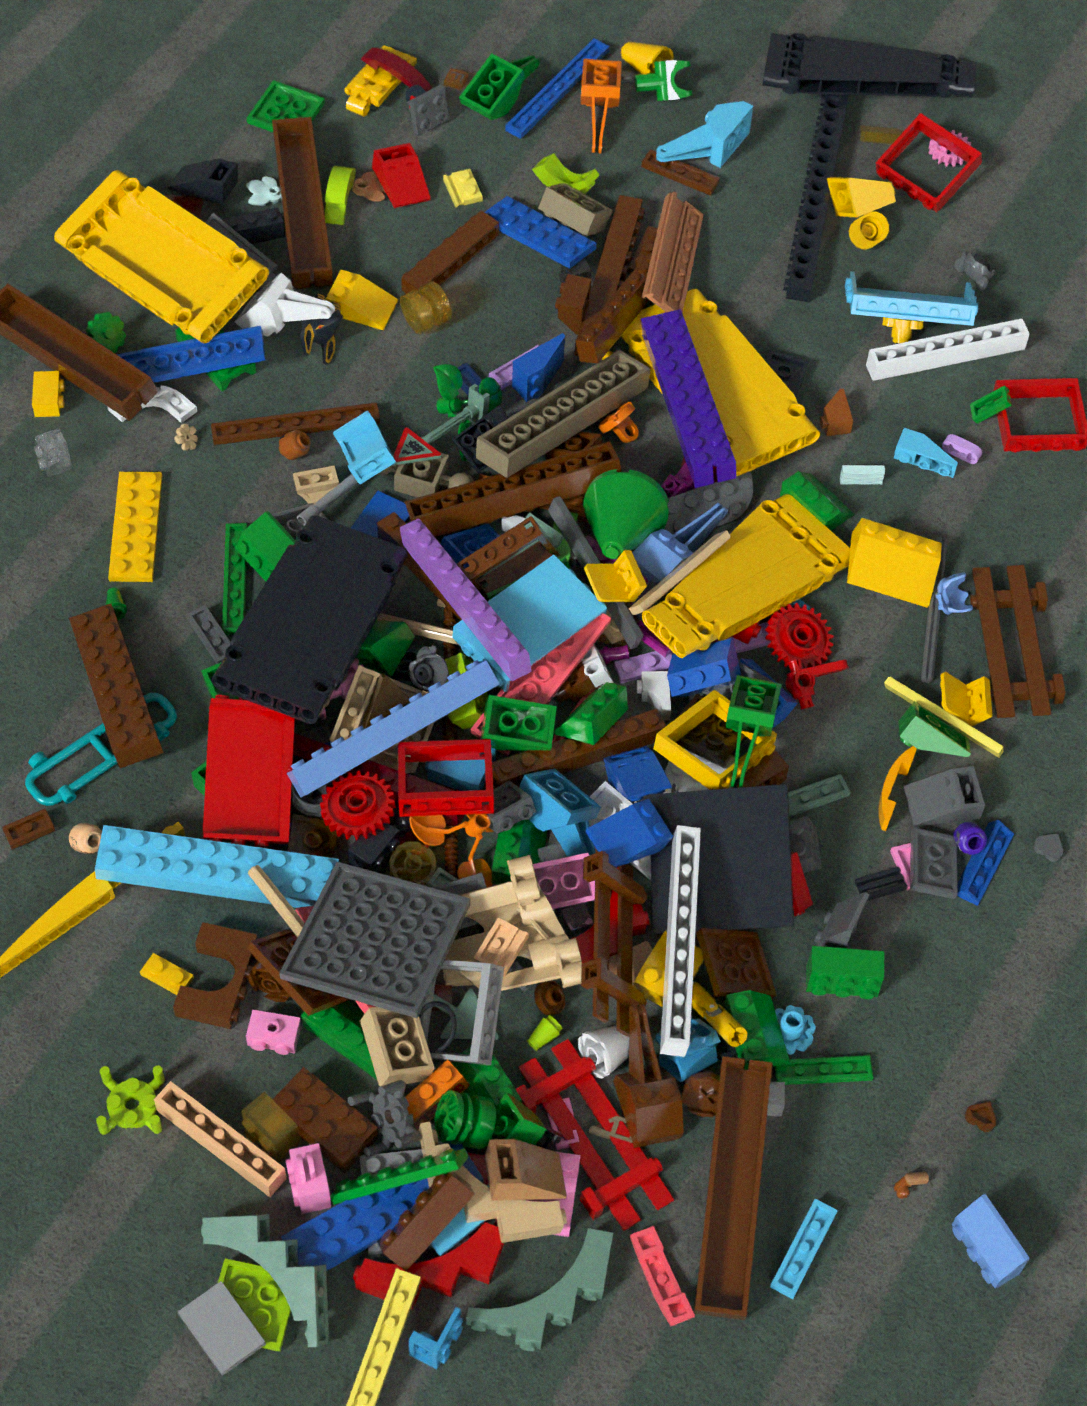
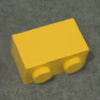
[32,371,65,417]

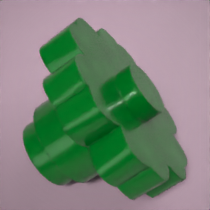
[86,312,126,353]

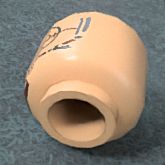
[69,823,102,855]

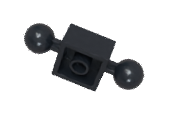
[348,805,412,875]

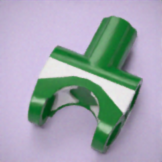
[635,60,693,101]

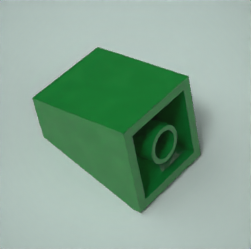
[356,620,415,677]

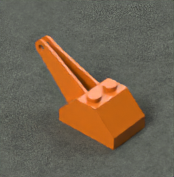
[581,59,621,153]

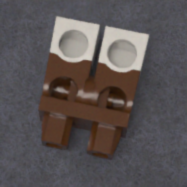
[555,645,614,703]

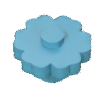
[775,1005,816,1054]

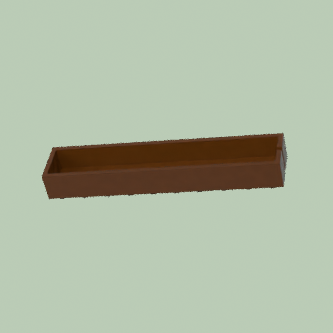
[272,117,333,289]
[0,283,158,421]
[694,1056,772,1320]

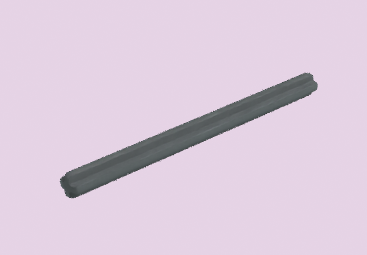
[921,537,948,683]

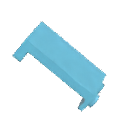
[333,411,396,484]

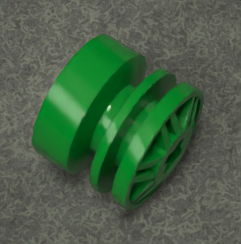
[434,1090,496,1149]

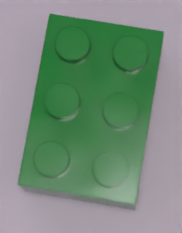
[806,946,884,999]

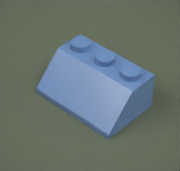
[952,1194,1030,1289]

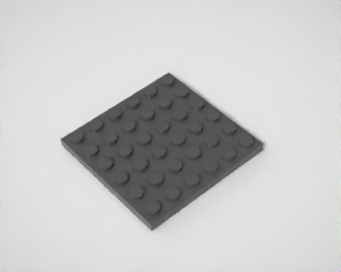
[279,862,471,1018]

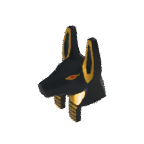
[300,294,343,365]

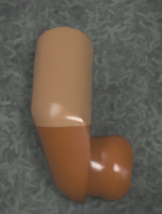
[894,1172,929,1199]

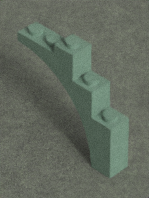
[466,1228,613,1351]

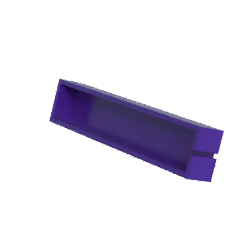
[641,309,737,488]

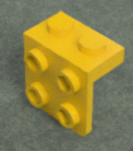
[584,550,647,602]
[940,672,992,726]

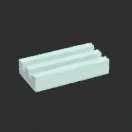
[840,465,885,484]

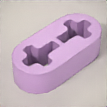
[942,434,982,464]

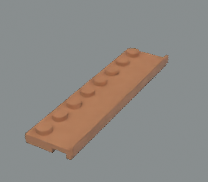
[642,191,704,313]

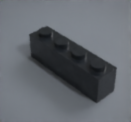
[204,207,284,244]

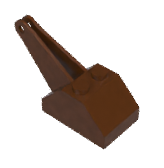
[613,1004,684,1148]

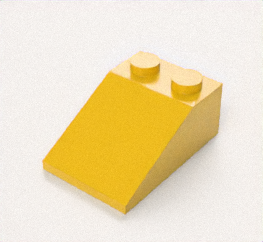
[326,270,398,330]
[633,931,704,1007]

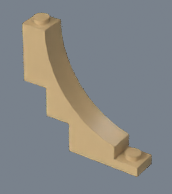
[419,1122,567,1243]

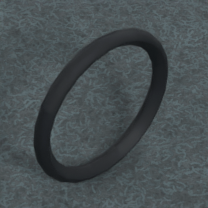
[419,1001,457,1053]

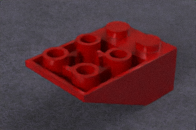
[372,143,431,208]

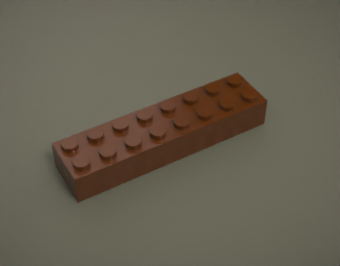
[69,603,164,768]

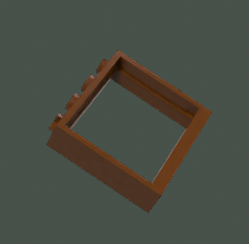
[457,516,560,602]

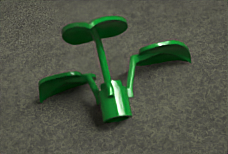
[433,364,502,461]

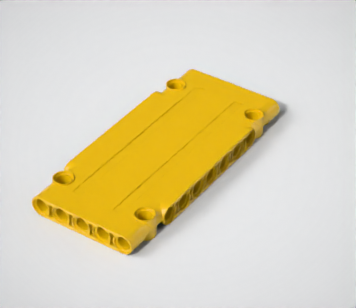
[54,170,269,344]
[621,289,820,476]

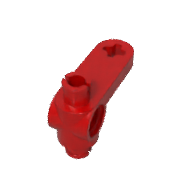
[786,659,849,710]

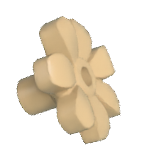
[175,424,197,451]

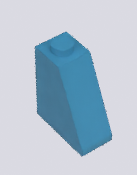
[425,747,496,791]

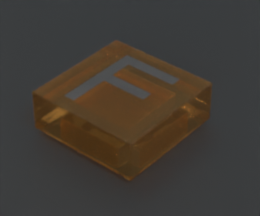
[444,68,468,90]

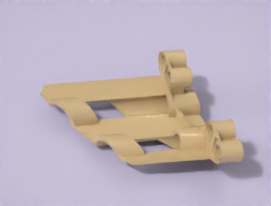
[445,855,582,991]

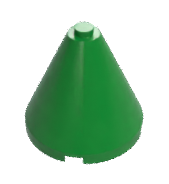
[583,469,670,559]

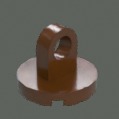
[682,1069,720,1117]

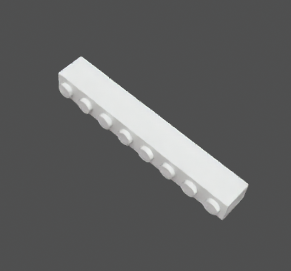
[866,319,1030,381]

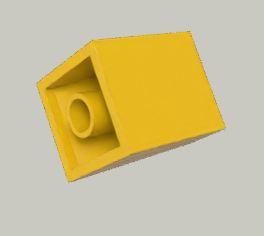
[827,177,896,217]

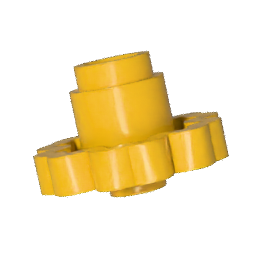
[882,317,924,343]

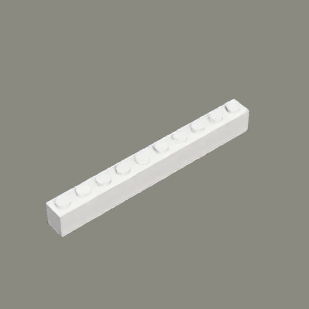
[660,825,701,1057]

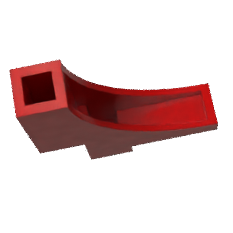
[572,867,649,964]

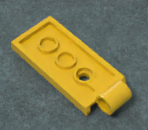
[345,45,417,117]

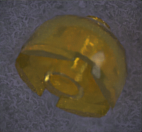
[389,841,436,886]

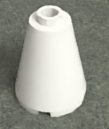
[578,1025,629,1078]

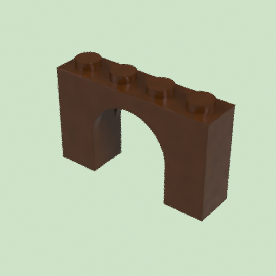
[173,922,258,1029]

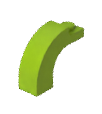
[532,153,599,194]
[325,166,356,226]

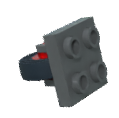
[406,84,449,136]

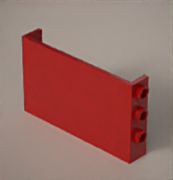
[202,695,295,847]

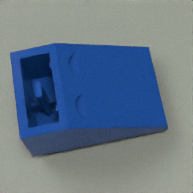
[603,746,672,801]

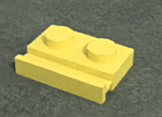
[443,169,483,207]

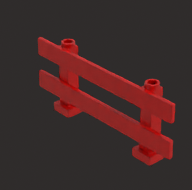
[515,1039,674,1231]

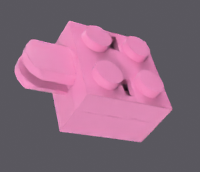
[286,1143,331,1214]

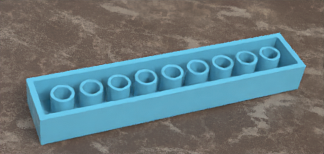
[95,825,339,908]

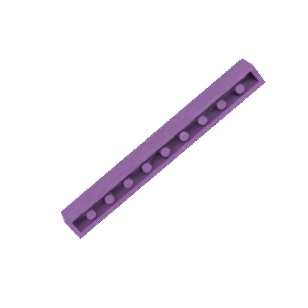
[400,518,532,681]

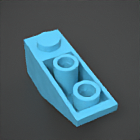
[894,428,958,478]

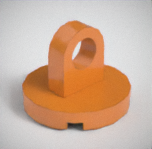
[598,402,639,443]

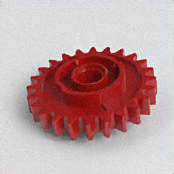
[765,603,834,669]
[320,770,396,840]

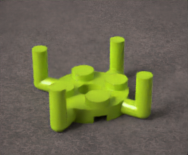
[96,1066,165,1135]

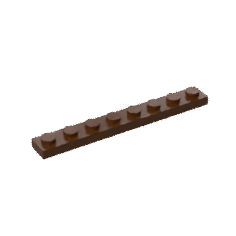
[211,402,380,445]

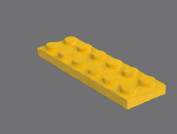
[108,472,162,582]

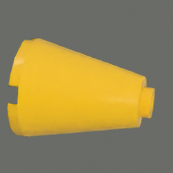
[621,42,674,74]

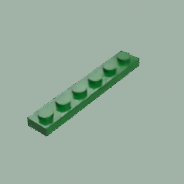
[330,1148,468,1204]

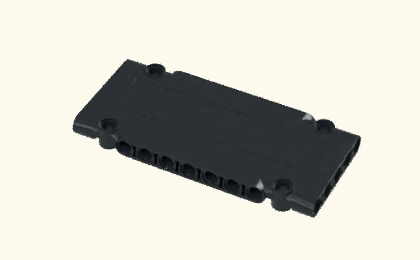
[211,515,408,724]

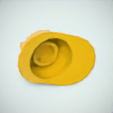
[849,211,889,250]

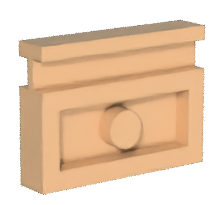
[474,918,529,977]

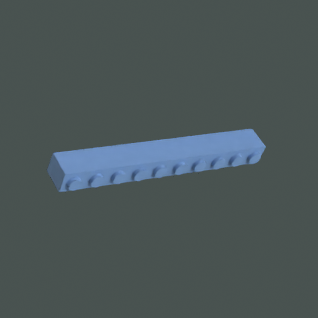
[287,660,499,798]

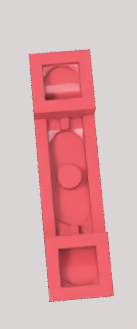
[630,1226,695,1326]

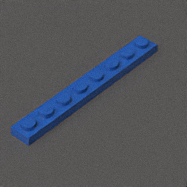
[505,38,609,139]

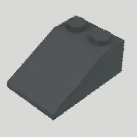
[814,892,869,949]

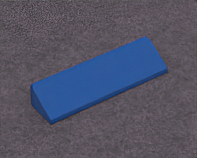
[957,820,1014,905]

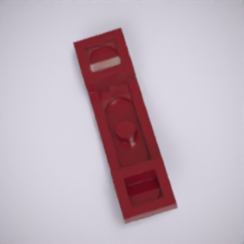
[361,47,433,92]

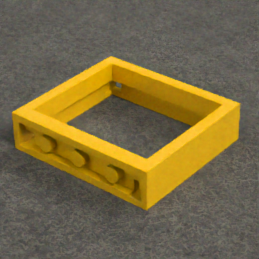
[653,690,777,790]

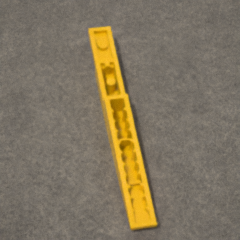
[0,822,186,978]

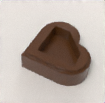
[965,1101,996,1132]

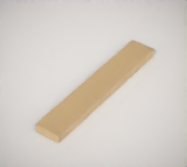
[628,530,731,615]

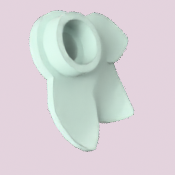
[246,176,281,206]

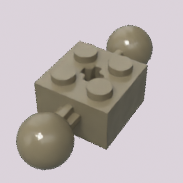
[376,453,474,498]

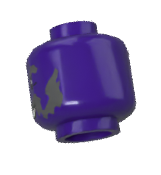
[953,822,987,855]

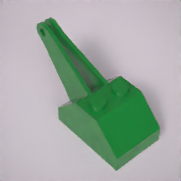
[459,53,540,120]
[726,675,782,788]

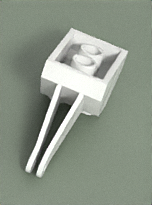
[235,273,335,336]

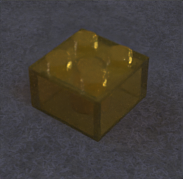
[242,1091,300,1163]

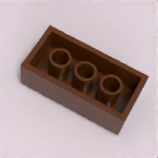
[270,1067,378,1173]

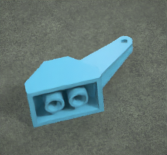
[656,101,753,168]

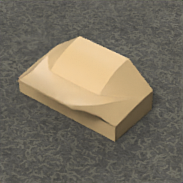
[293,466,339,504]

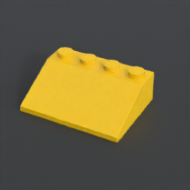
[847,518,942,608]

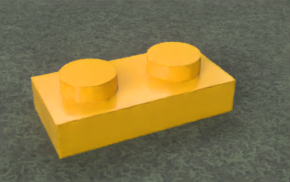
[140,953,194,995]

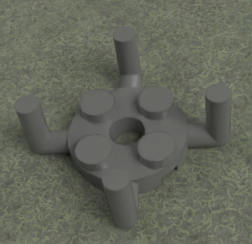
[348,1080,422,1157]

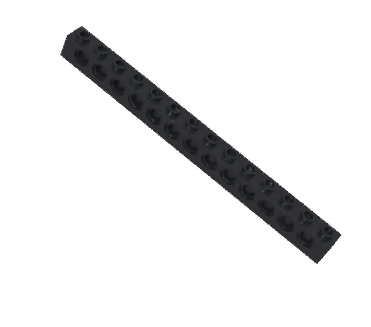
[783,94,849,303]

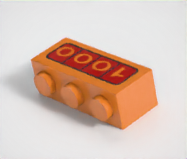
[405,1060,470,1131]

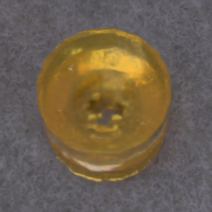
[400,281,452,334]

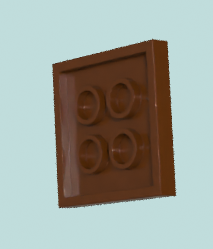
[696,928,777,999]

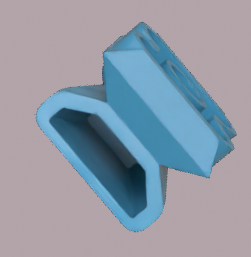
[655,1018,721,1082]

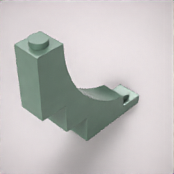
[201,1214,329,1347]

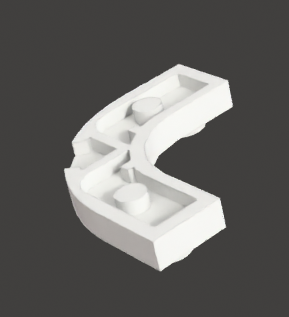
[108,385,197,423]

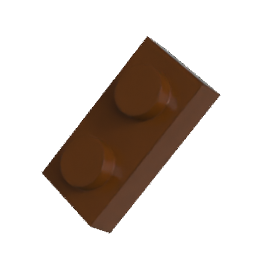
[2,809,55,849]

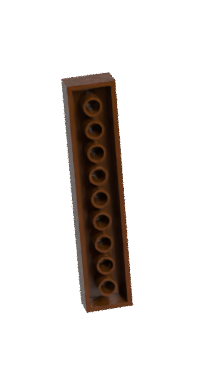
[405,442,622,537]

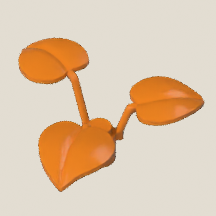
[409,814,494,887]

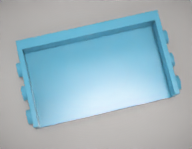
[845,271,978,326]
[452,555,607,692]

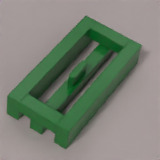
[970,385,1012,423]

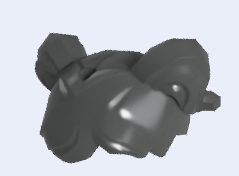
[954,251,995,291]
[409,646,449,693]

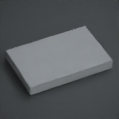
[178,1281,266,1376]

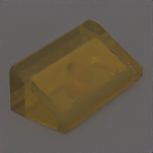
[860,126,900,144]

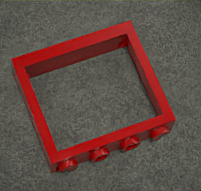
[876,113,982,212]
[993,378,1087,452]
[398,739,494,817]

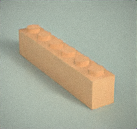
[154,1081,287,1198]

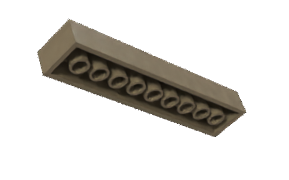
[476,350,650,478]

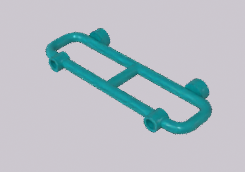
[25,693,177,806]

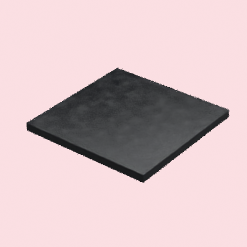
[648,784,795,935]

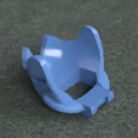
[935,572,973,615]

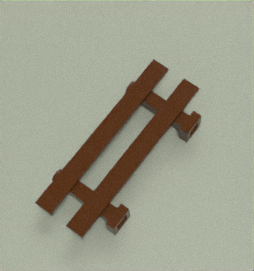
[970,565,1066,718]
[581,849,647,1038]

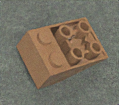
[485,1139,567,1201]

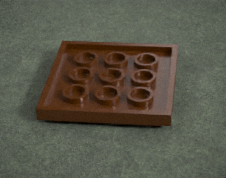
[247,928,351,1016]

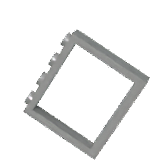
[420,960,504,1065]

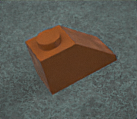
[820,389,853,436]

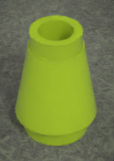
[527,1015,562,1051]

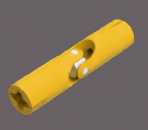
[692,982,747,1047]

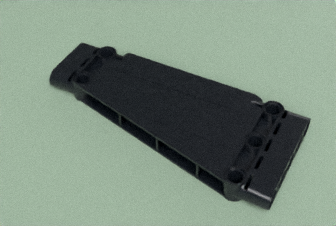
[762,33,976,98]

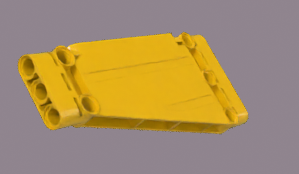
[642,494,850,658]

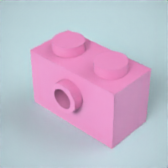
[246,1010,301,1055]

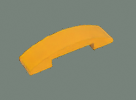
[878,746,917,831]

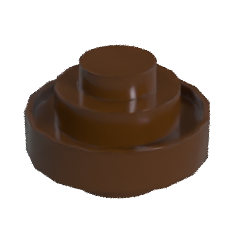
[534,980,565,1016]

